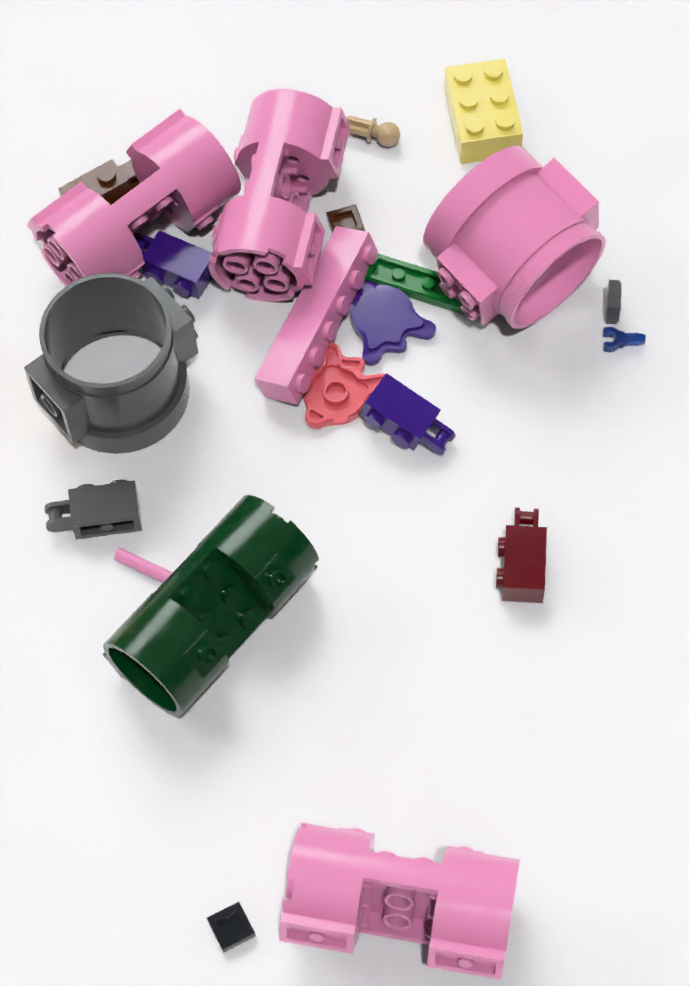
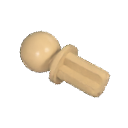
[347,115,400,147]

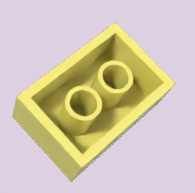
[444,58,523,164]

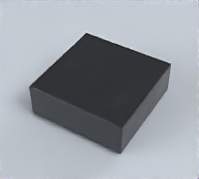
[207,902,256,953]

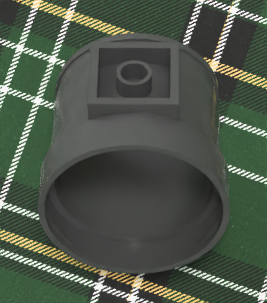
[24,273,198,454]

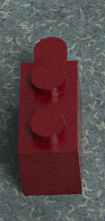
[496,507,547,603]

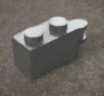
[44,479,142,540]

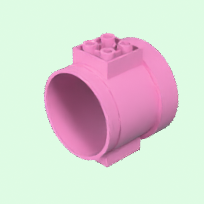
[423,146,606,329]

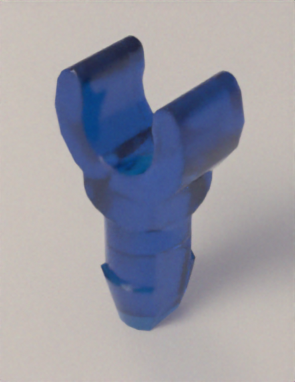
[602,327,646,353]

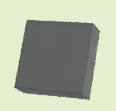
[605,280,622,325]

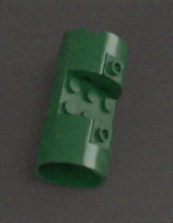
[102,495,319,717]

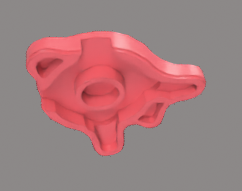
[304,342,385,429]

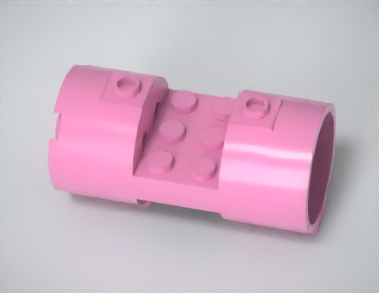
[208,89,351,302]
[27,109,241,286]
[280,822,520,980]

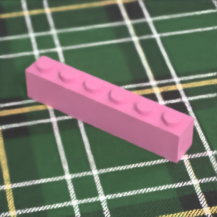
[254,226,378,405]

